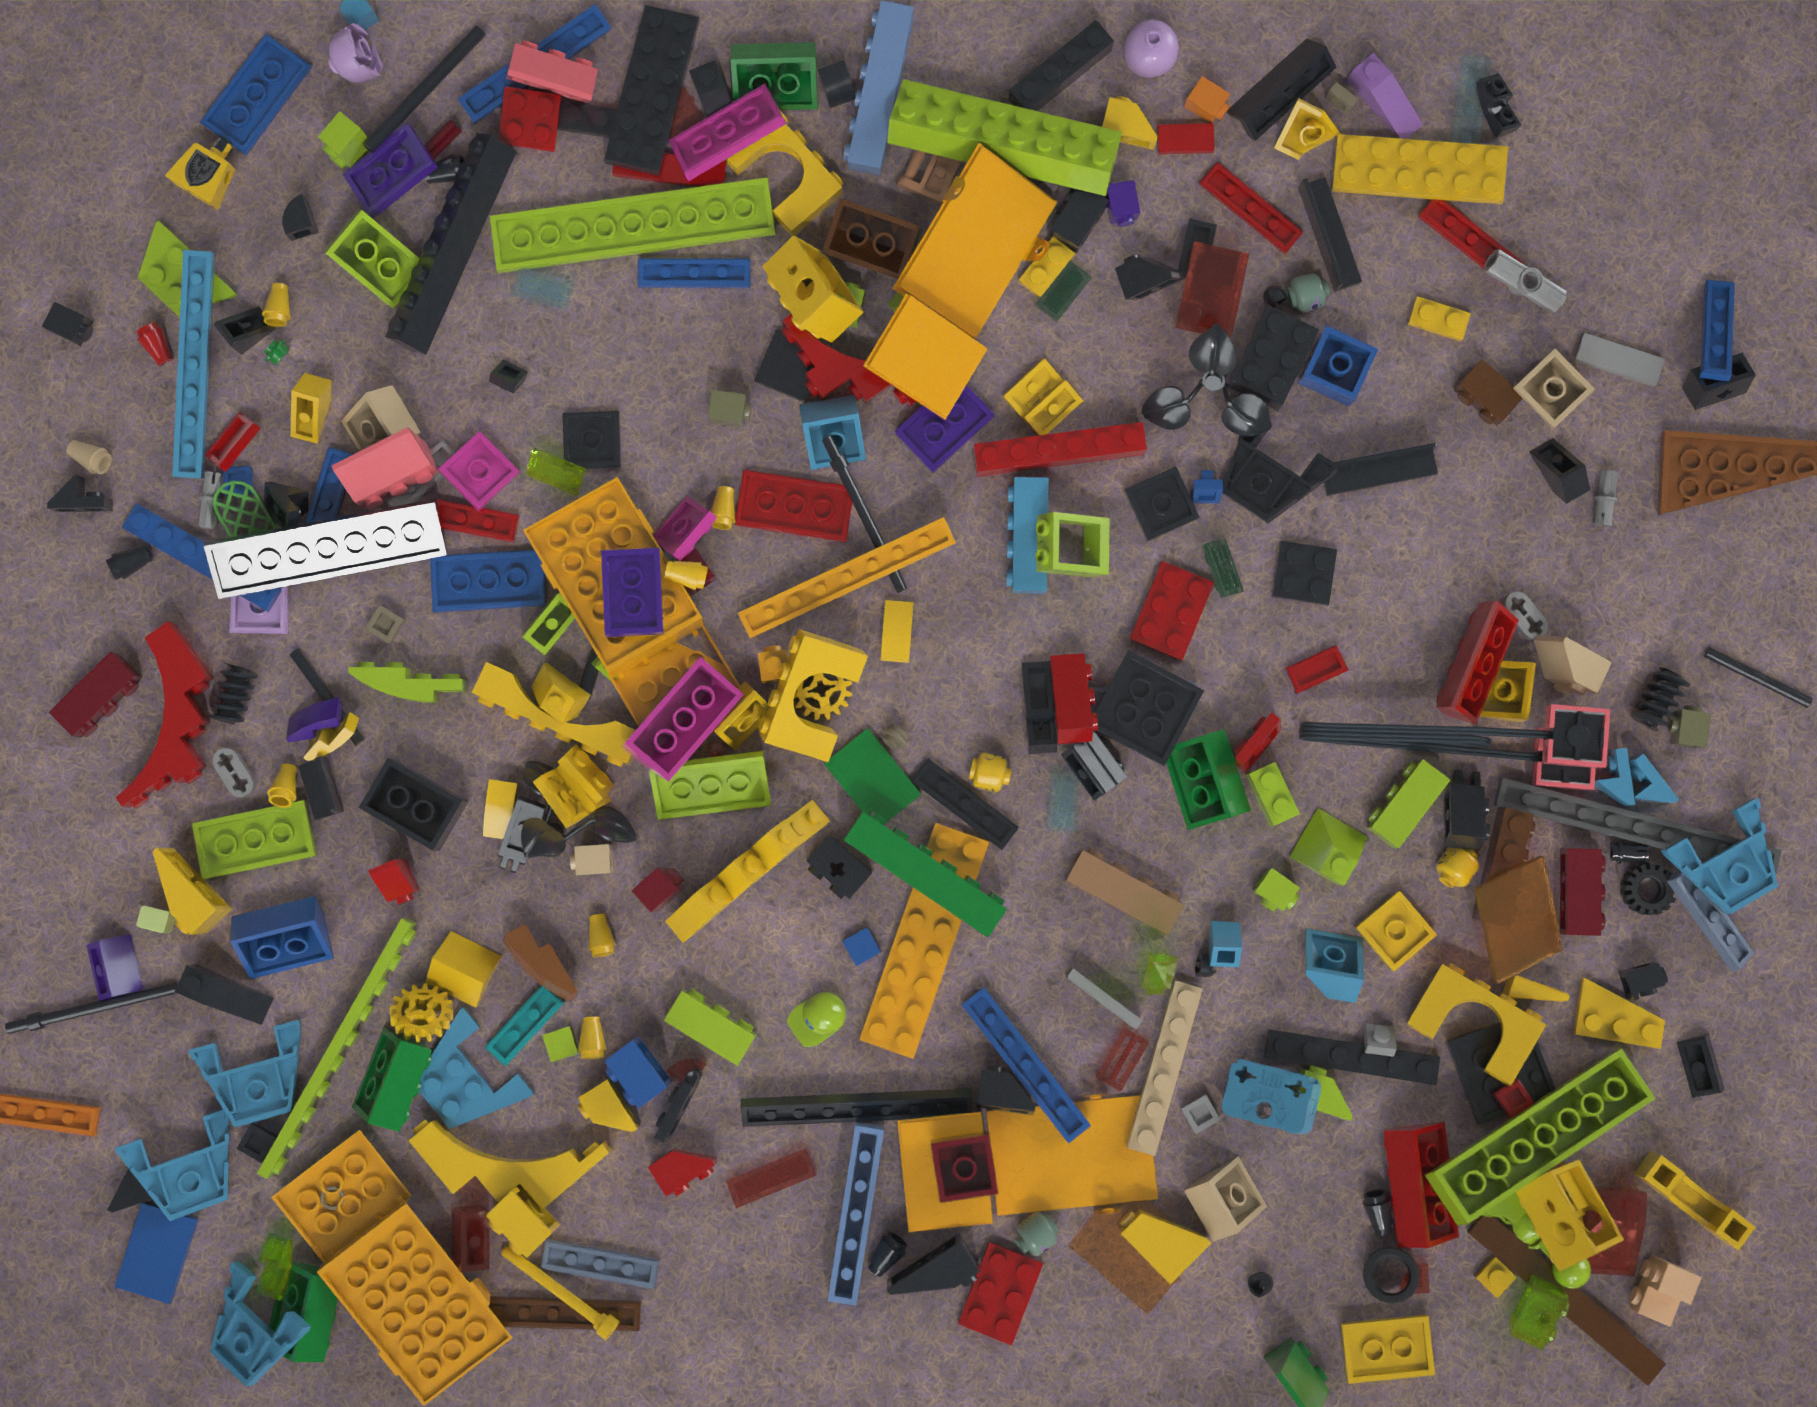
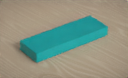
[485,985,565,1067]

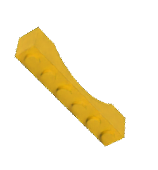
[472,662,636,767]

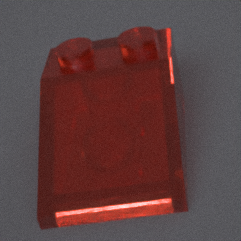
[1174,241,1249,338]
[1583,1186,1647,1276]

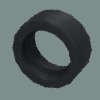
[1363,1247,1420,1304]

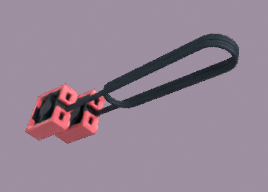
[1299,704,1610,791]

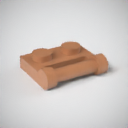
[896,150,962,206]

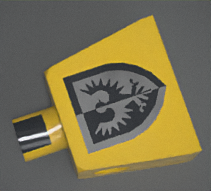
[165,137,236,210]

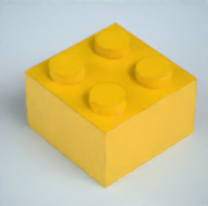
[486,1184,560,1258]

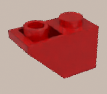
[647,1148,717,1197]

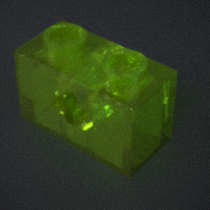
[1508,1275,1570,1350]

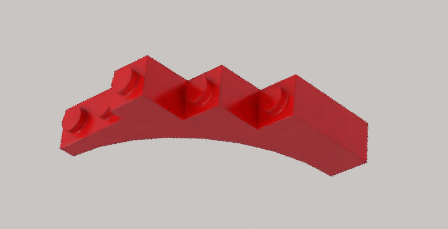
[781,314,917,408]
[115,621,214,808]

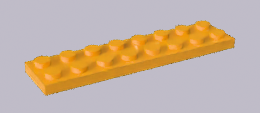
[859,823,989,1059]

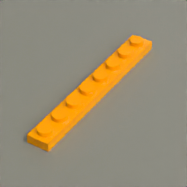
[738,517,956,638]

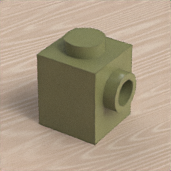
[708,390,752,427]
[1668,705,1711,749]

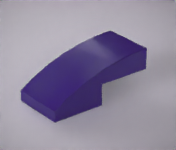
[286,698,342,743]

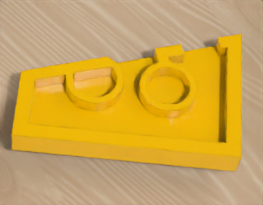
[1573,977,1665,1049]

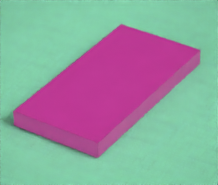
[669,84,786,181]

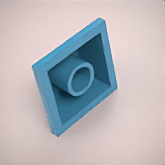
[1305,928,1364,1003]

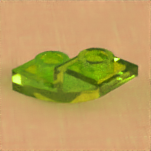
[256,1233,293,1301]

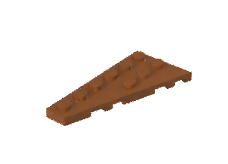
[1657,430,1817,516]

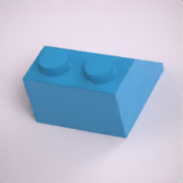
[799,395,866,470]

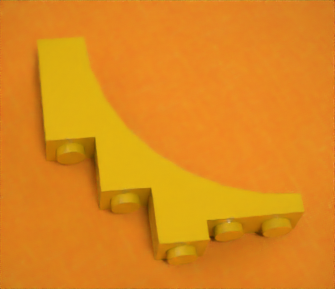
[665,800,831,943]

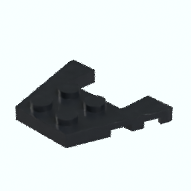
[1222,431,1340,524]

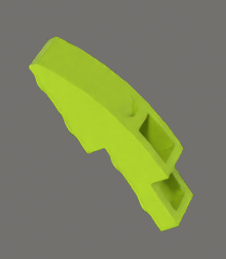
[348,662,467,703]

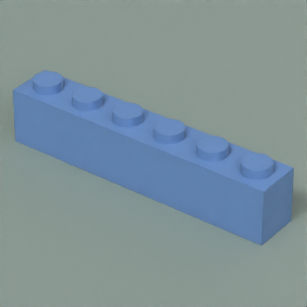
[843,0,914,176]
[828,1122,884,1306]

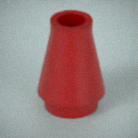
[136,322,173,367]

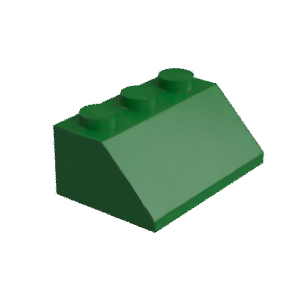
[730,42,818,110]
[1166,729,1251,830]
[352,1026,432,1132]
[269,1259,338,1363]

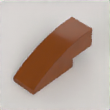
[503,924,578,1002]

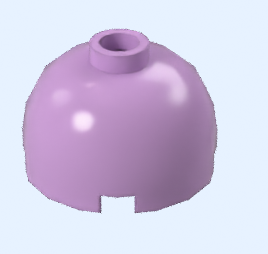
[1123,19,1179,78]
[328,23,383,83]

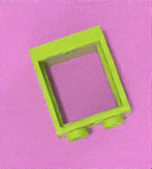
[1035,512,1110,577]

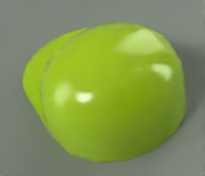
[787,992,846,1047]

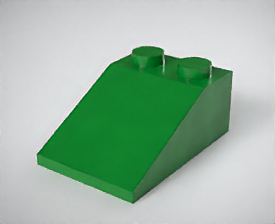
[1263,1337,1330,1407]

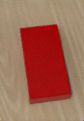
[1157,123,1215,154]
[205,411,261,472]
[1284,645,1349,694]

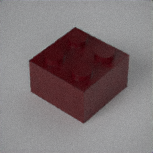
[931,1131,999,1203]

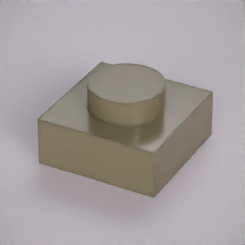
[1325,82,1358,115]
[365,605,406,644]

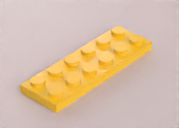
[1332,134,1508,204]

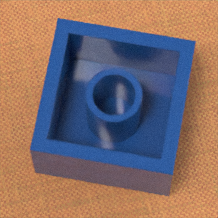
[1298,326,1378,407]
[604,1036,673,1108]

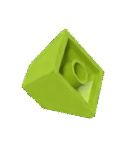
[1289,808,1367,886]

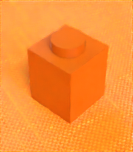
[1184,76,1230,123]

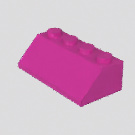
[622,657,744,782]

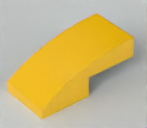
[881,600,914,663]
[303,712,359,761]
[483,779,519,839]

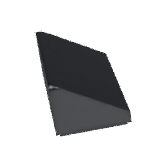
[1677,1033,1725,1098]

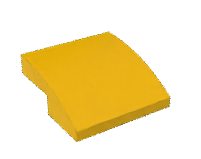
[1001,358,1083,435]
[533,765,612,829]

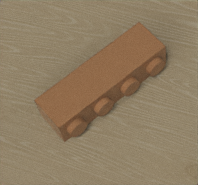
[1065,848,1184,935]

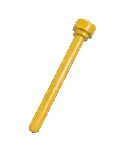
[501,1246,620,1341]

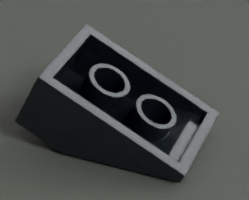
[886,1233,980,1295]

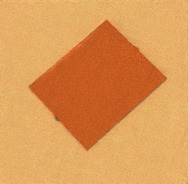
[1474,855,1563,984]
[1069,1200,1182,1314]

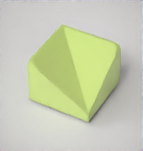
[136,906,175,933]

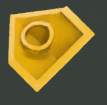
[1274,98,1341,160]

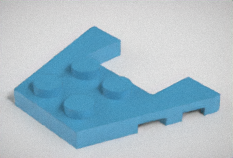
[1661,798,1778,914]
[419,1007,535,1129]
[188,1020,302,1127]
[114,1109,229,1221]
[210,1261,311,1386]

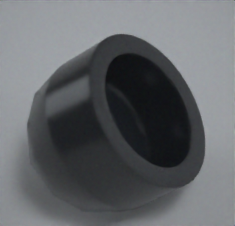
[1263,285,1288,307]
[1195,953,1217,977]
[1248,1272,1274,1297]

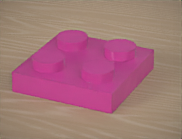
[438,431,520,512]
[653,495,717,561]

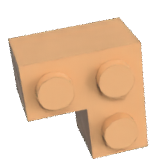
[1629,1254,1702,1327]

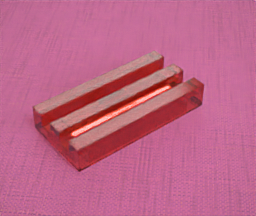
[1095,1027,1149,1092]

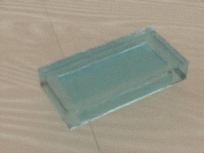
[512,268,575,310]
[1047,773,1079,832]

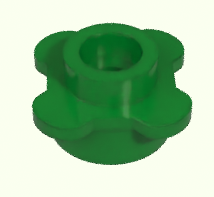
[264,339,290,366]

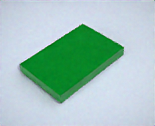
[824,728,921,825]

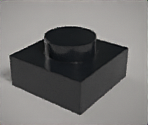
[488,360,528,394]
[237,1122,278,1163]

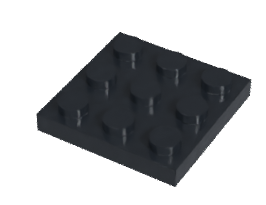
[1095,650,1204,767]

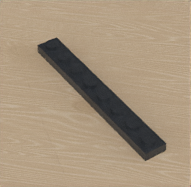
[740,1088,973,1127]

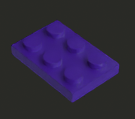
[343,123,438,219]
[894,385,995,474]
[601,548,664,637]

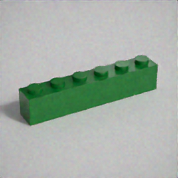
[844,810,1007,938]

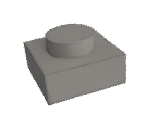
[1364,1023,1396,1057]
[1180,1094,1220,1134]

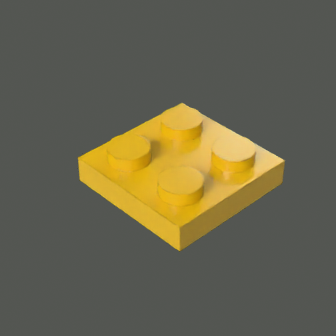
[1354,891,1437,972]

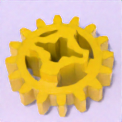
[794,673,853,721]
[390,983,454,1043]

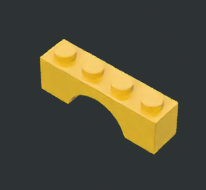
[1634,1151,1756,1251]

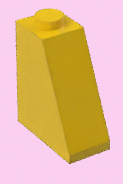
[1118,1209,1211,1285]

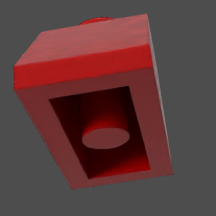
[368,859,419,905]

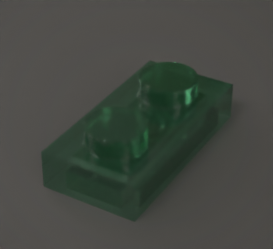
[1035,261,1092,322]
[1202,539,1244,598]

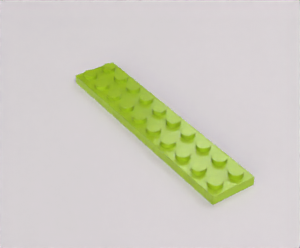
[490,177,776,273]

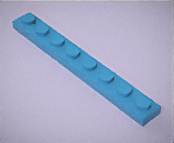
[172,250,215,479]

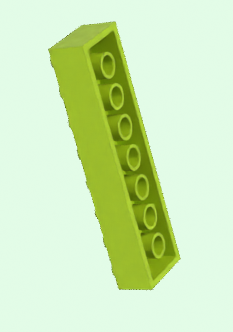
[887,79,1122,196]
[1425,1049,1656,1226]

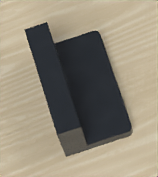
[298,756,344,820]

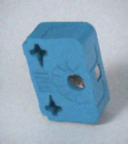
[1222,1059,1321,1135]

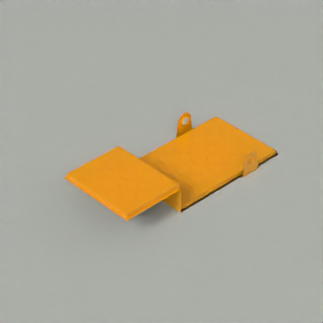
[863,143,1058,420]
[523,477,740,727]
[897,1093,1158,1232]
[271,1130,513,1406]

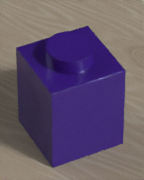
[1105,180,1141,227]

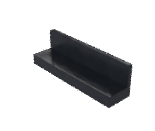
[1227,39,1337,141]
[1298,177,1362,292]
[1323,443,1438,496]

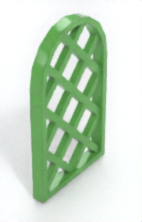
[213,480,278,537]

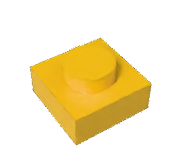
[1474,1256,1517,1298]

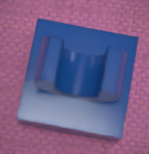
[1191,470,1223,503]

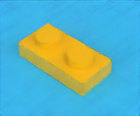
[1018,237,1075,299]
[1407,296,1471,341]
[557,744,615,804]

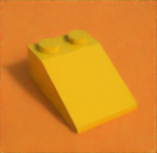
[152,847,232,935]

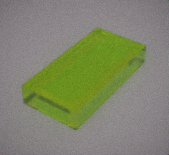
[525,448,587,496]

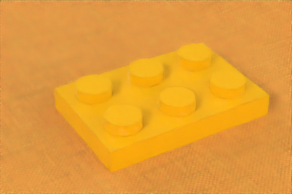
[1340,1314,1435,1384]

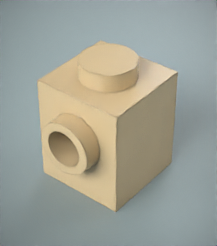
[570,844,614,875]

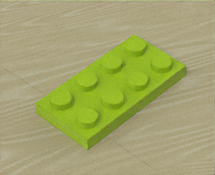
[649,751,771,820]
[192,800,317,880]

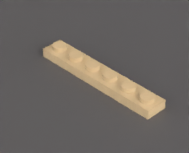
[1126,980,1203,1156]

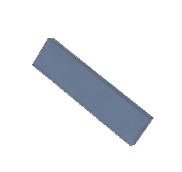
[1667,869,1755,972]
[540,1239,660,1289]

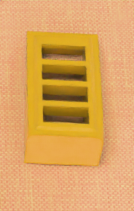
[1503,974,1570,1002]

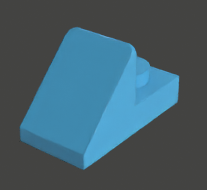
[1594,748,1635,806]
[1629,754,1679,804]

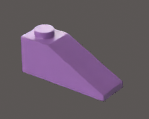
[1347,53,1423,139]

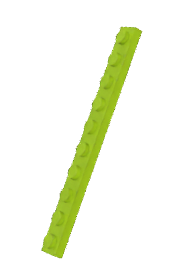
[257,918,417,1179]

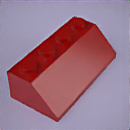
[1436,601,1519,725]
[1384,1121,1459,1248]

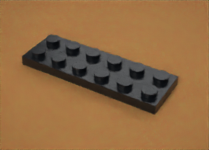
[604,5,700,176]

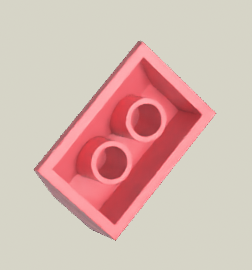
[506,40,598,104]
[332,427,439,510]

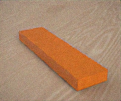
[0,1093,101,1137]

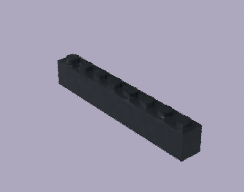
[385,133,517,355]

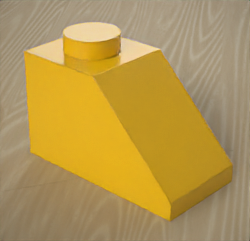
[1102,96,1158,150]
[291,373,332,444]
[531,663,590,723]
[578,1078,640,1132]

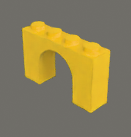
[724,111,843,237]
[758,629,868,762]
[1407,963,1547,1086]

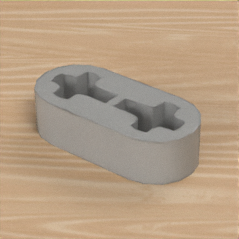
[1502,592,1548,641]
[213,748,256,798]

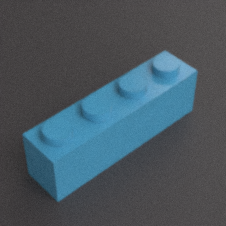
[1006,477,1048,594]

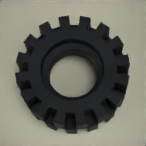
[1620,863,1676,915]

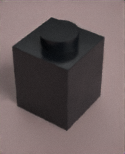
[42,302,93,347]

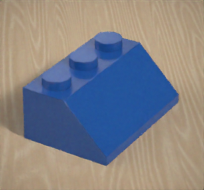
[230,896,334,979]

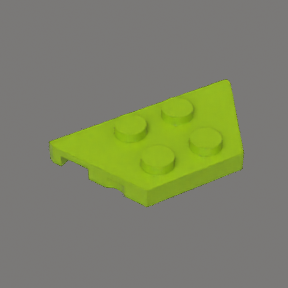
[138,220,237,317]

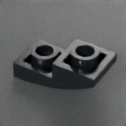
[1476,73,1521,138]

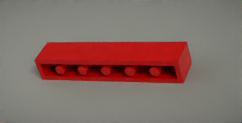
[973,422,1147,477]

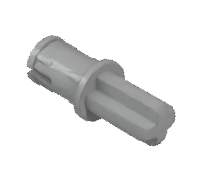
[1593,470,1618,527]
[198,471,223,529]

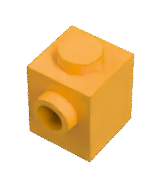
[758,645,788,684]

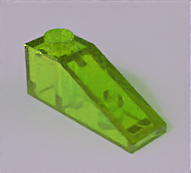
[1139,953,1177,994]

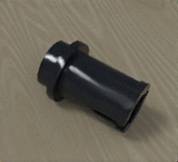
[1610,841,1649,864]

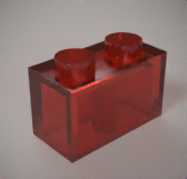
[452,1205,490,1273]

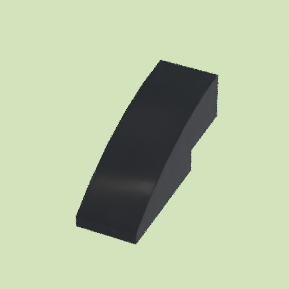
[1022,661,1058,754]

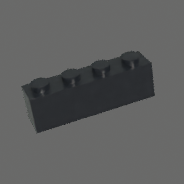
[1008,20,1114,111]

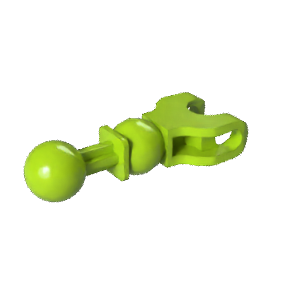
[1481,1192,1591,1289]

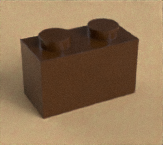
[1454,359,1523,426]

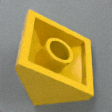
[1480,661,1536,722]
[713,682,770,751]
[425,931,502,1008]

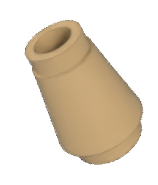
[66,440,112,474]

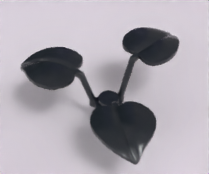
[1142,323,1272,436]
[521,761,637,859]

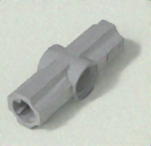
[1484,249,1567,313]

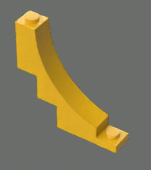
[409,1119,612,1210]

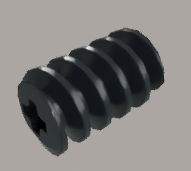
[207,662,258,725]
[1631,667,1690,731]

